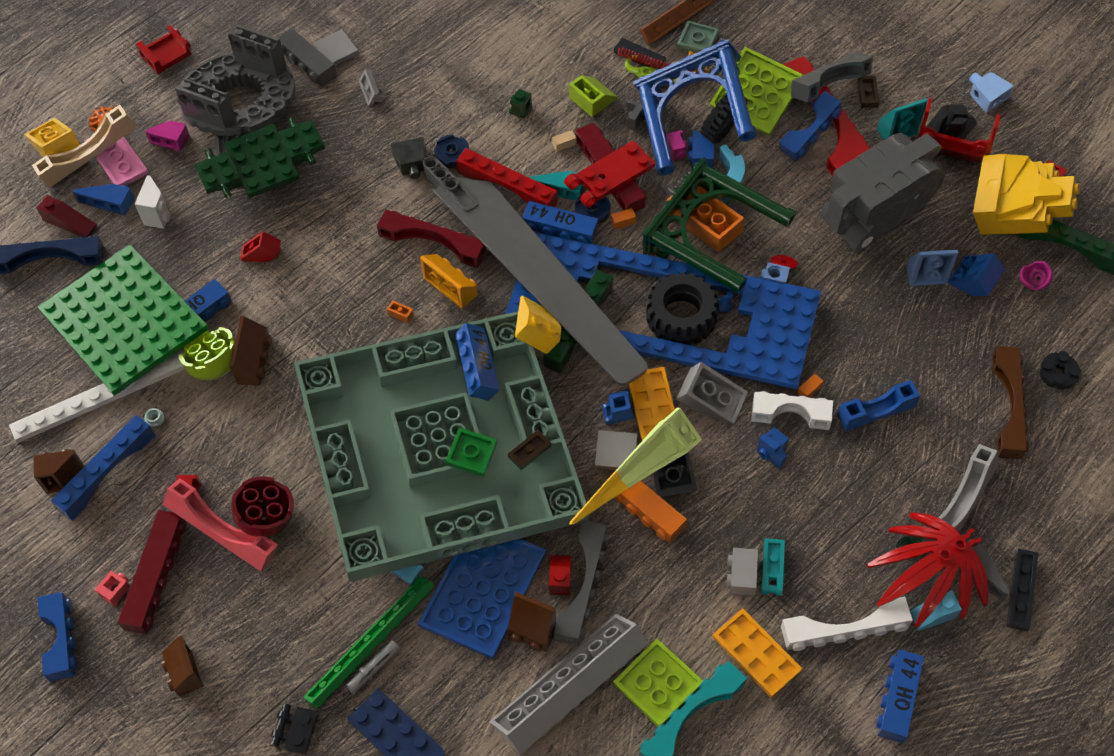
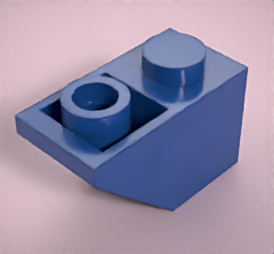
[688,130,714,169]

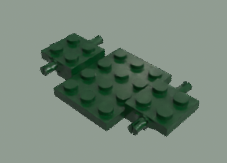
[194,117,325,198]

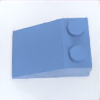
[906,250,958,286]

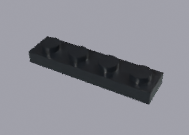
[1006,548,1038,632]

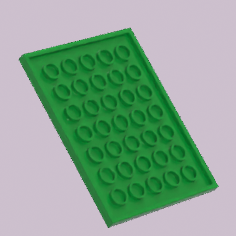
[38,244,209,396]

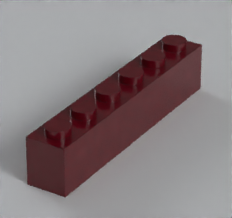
[575,122,647,212]
[118,510,187,634]

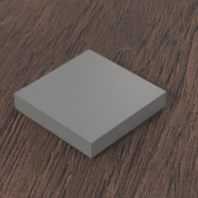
[313,29,359,66]
[595,430,637,470]

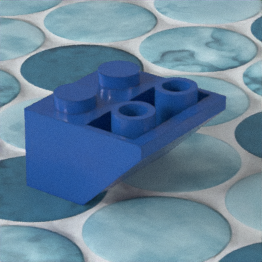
[948,253,1005,296]

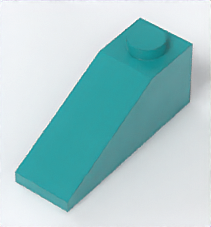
[529,171,585,201]

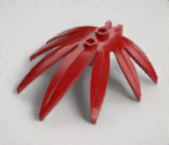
[866,512,988,628]

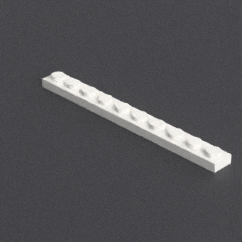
[9,348,185,443]

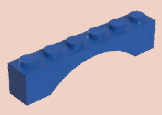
[51,415,156,521]

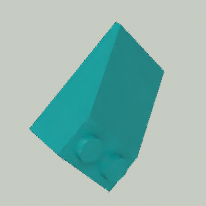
[877,98,928,140]

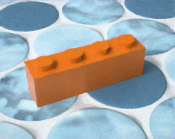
[613,481,687,543]

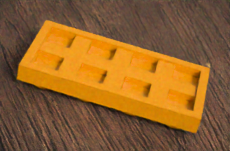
[628,367,675,441]
[712,608,802,699]

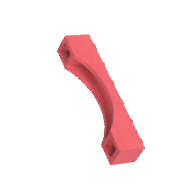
[162,478,278,571]

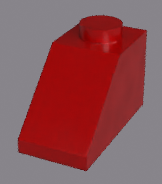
[240,231,281,262]
[549,555,571,595]

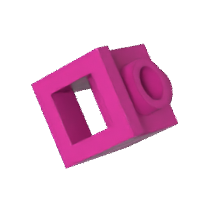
[666,130,687,161]

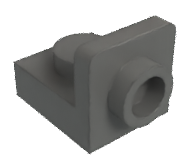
[627,100,644,131]

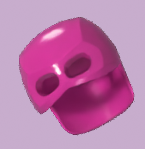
[1020,261,1053,291]

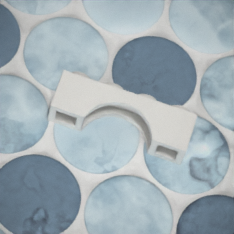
[751,391,833,430]

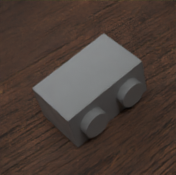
[726,548,758,596]

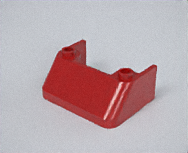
[917,98,1000,162]

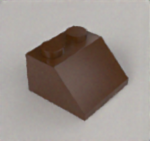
[161,636,203,697]

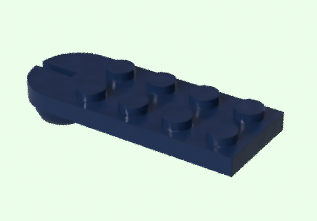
[347,688,446,756]

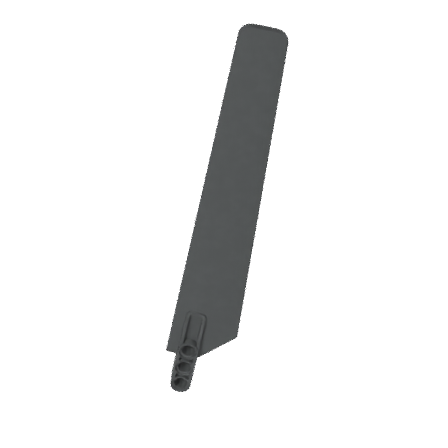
[423,156,648,385]

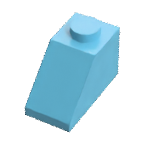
[910,591,962,631]

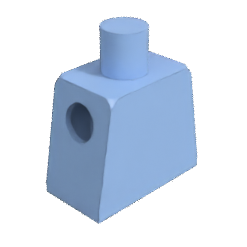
[969,72,1014,113]

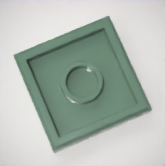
[677,21,719,53]

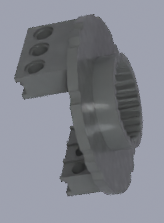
[175,24,295,136]

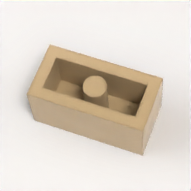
[552,130,577,152]

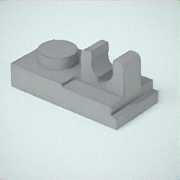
[358,69,385,106]

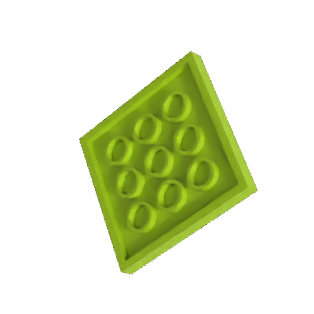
[710,47,803,136]

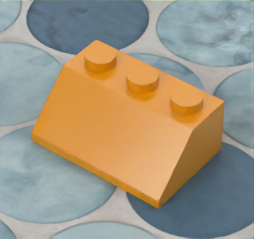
[420,254,478,309]

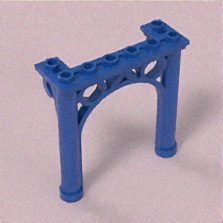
[633,39,757,176]

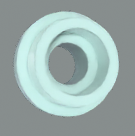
[144,408,164,427]

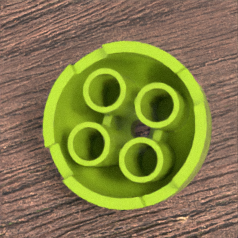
[179,327,235,381]

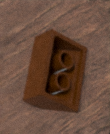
[230,316,272,386]

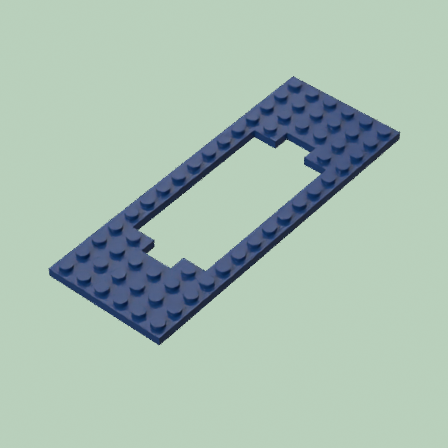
[505,232,821,390]

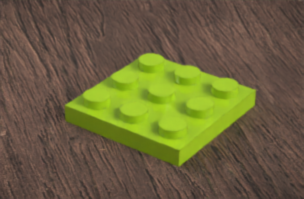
[613,638,703,727]

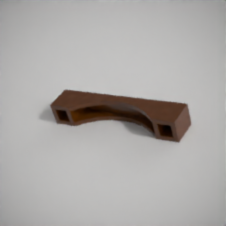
[992,346,1029,459]

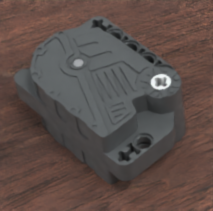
[820,133,945,253]

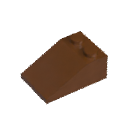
[508,592,556,652]

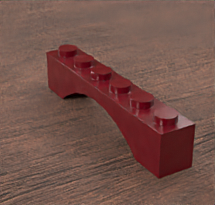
[377,209,486,268]

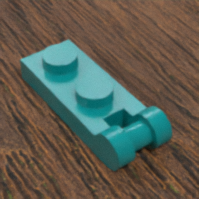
[761,538,785,596]

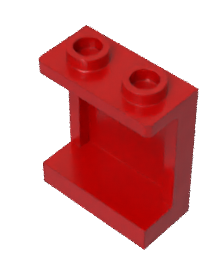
[136,25,191,75]

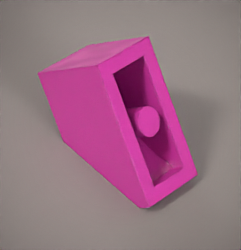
[146,121,190,151]

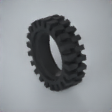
[701,93,748,144]

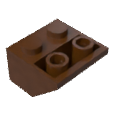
[34,449,85,494]

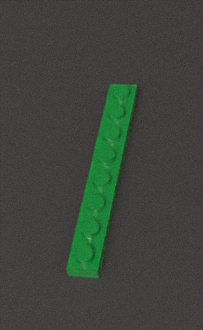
[303,576,434,709]

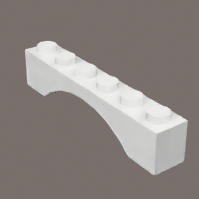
[781,597,912,651]

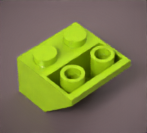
[569,75,618,117]

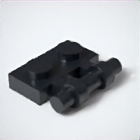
[270,703,319,755]

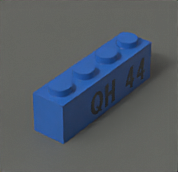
[522,201,598,244]
[185,279,232,322]
[455,323,500,401]
[876,649,924,743]

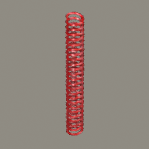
[618,47,696,83]

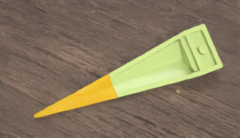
[569,408,702,524]

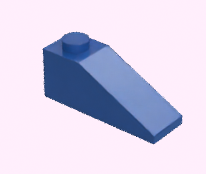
[73,184,135,215]

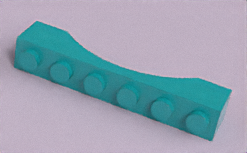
[639,661,747,756]

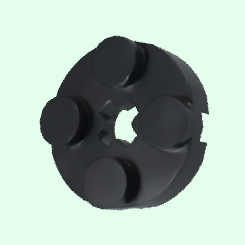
[1039,351,1081,390]

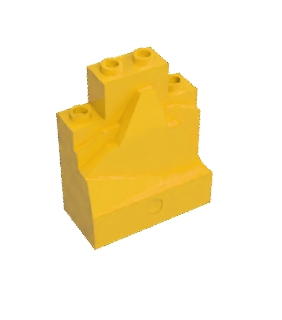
[973,154,1080,235]

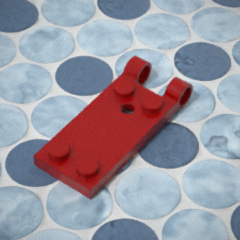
[564,140,655,208]

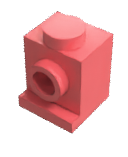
[95,571,130,608]

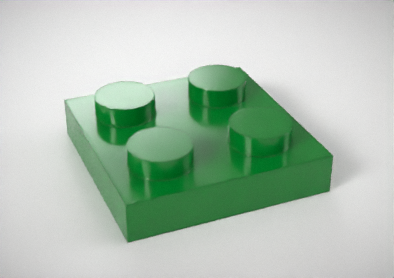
[445,428,497,477]

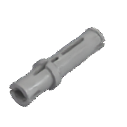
[345,640,400,694]

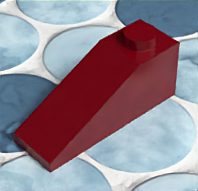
[36,195,97,238]

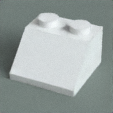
[135,175,171,229]

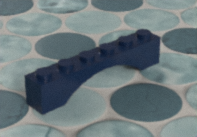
[0,236,104,274]

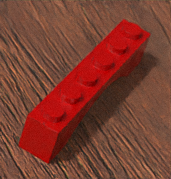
[457,148,558,207]

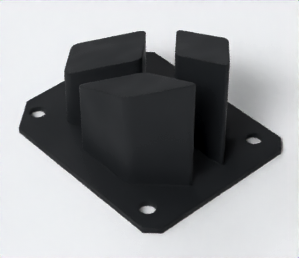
[927,104,976,139]

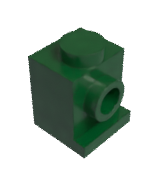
[509,89,532,119]

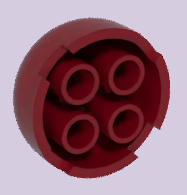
[231,476,294,537]

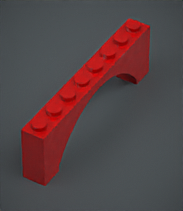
[782,56,871,177]

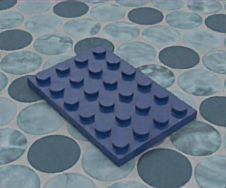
[418,539,546,659]

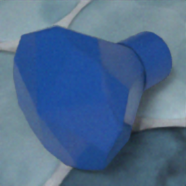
[717,292,733,313]

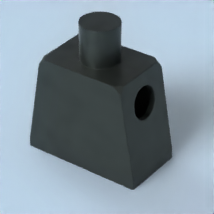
[391,137,426,179]

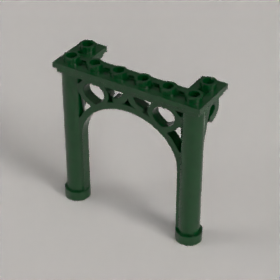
[642,157,797,294]

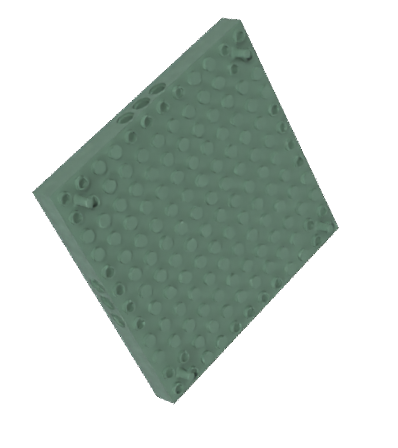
[294,311,588,582]

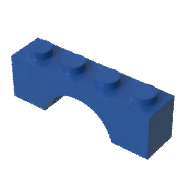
[779,91,842,161]
[837,380,920,431]
[37,592,77,682]

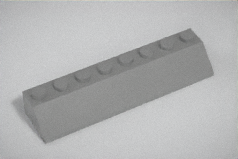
[489,614,648,754]

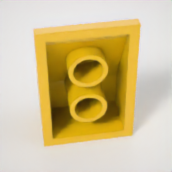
[24,118,80,157]
[515,295,561,354]

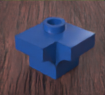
[602,390,635,425]
[757,427,789,469]

